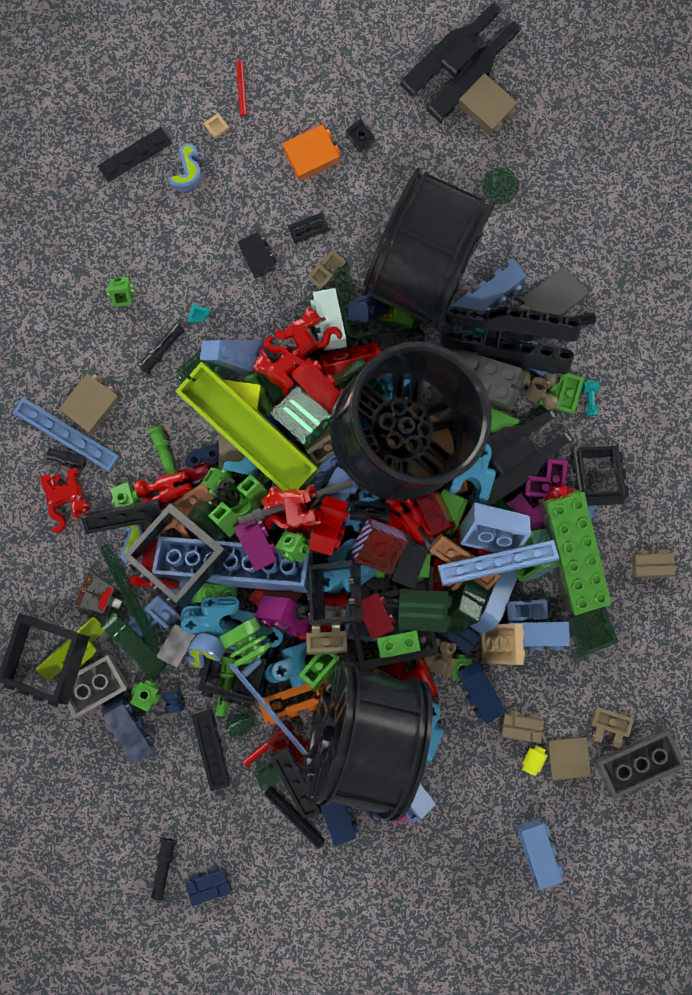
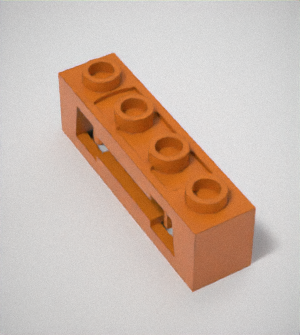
[258,677,329,724]

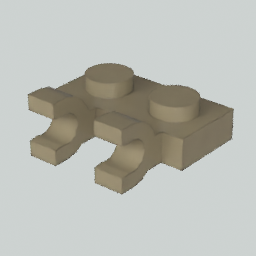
[306,617,347,655]
[422,636,457,678]
[590,707,634,749]

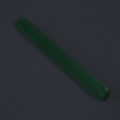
[99,544,159,648]

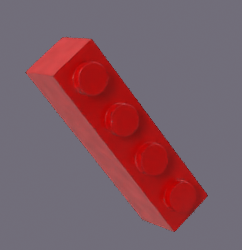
[292,358,363,421]

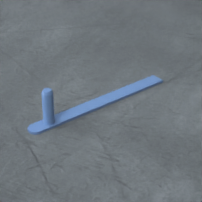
[229,658,308,755]

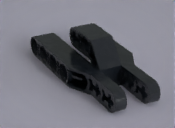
[400,2,521,123]
[441,306,583,374]
[466,410,573,510]

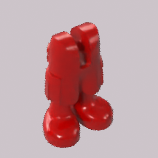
[134,471,193,504]
[383,500,434,545]

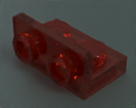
[267,726,310,768]

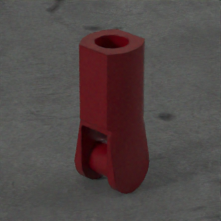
[178,462,212,485]

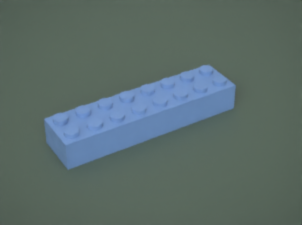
[152,537,314,593]

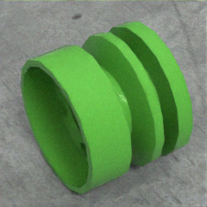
[219,617,272,667]

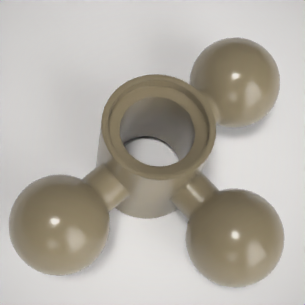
[522,369,558,410]

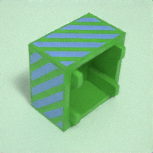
[516,529,560,582]

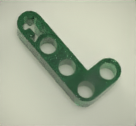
[333,267,381,342]
[100,609,168,679]

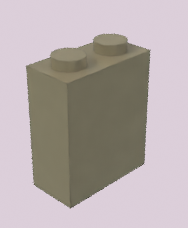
[458,73,518,135]
[59,373,120,434]

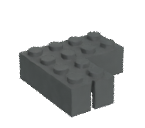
[428,348,526,432]

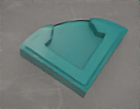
[187,304,211,324]

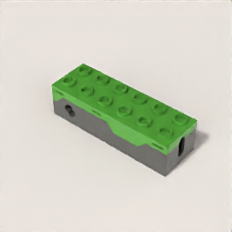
[538,484,611,615]

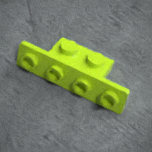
[36,617,106,681]

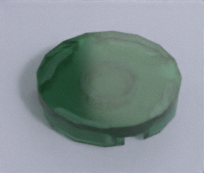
[482,167,519,205]

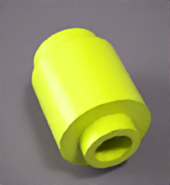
[522,745,548,776]

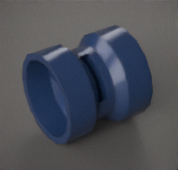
[162,691,184,714]

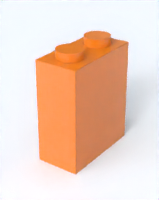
[282,124,341,182]

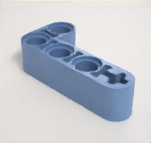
[465,570,518,634]

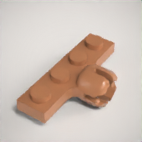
[141,484,215,539]
[428,533,501,590]

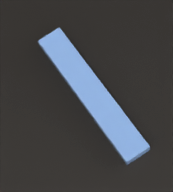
[438,540,559,586]

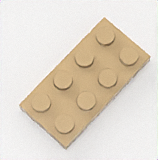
[481,624,525,665]

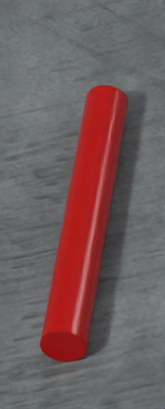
[236,60,247,116]
[242,724,292,767]

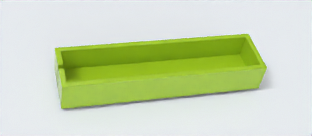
[175,362,321,491]

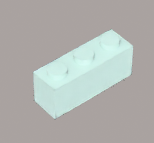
[310,288,347,351]

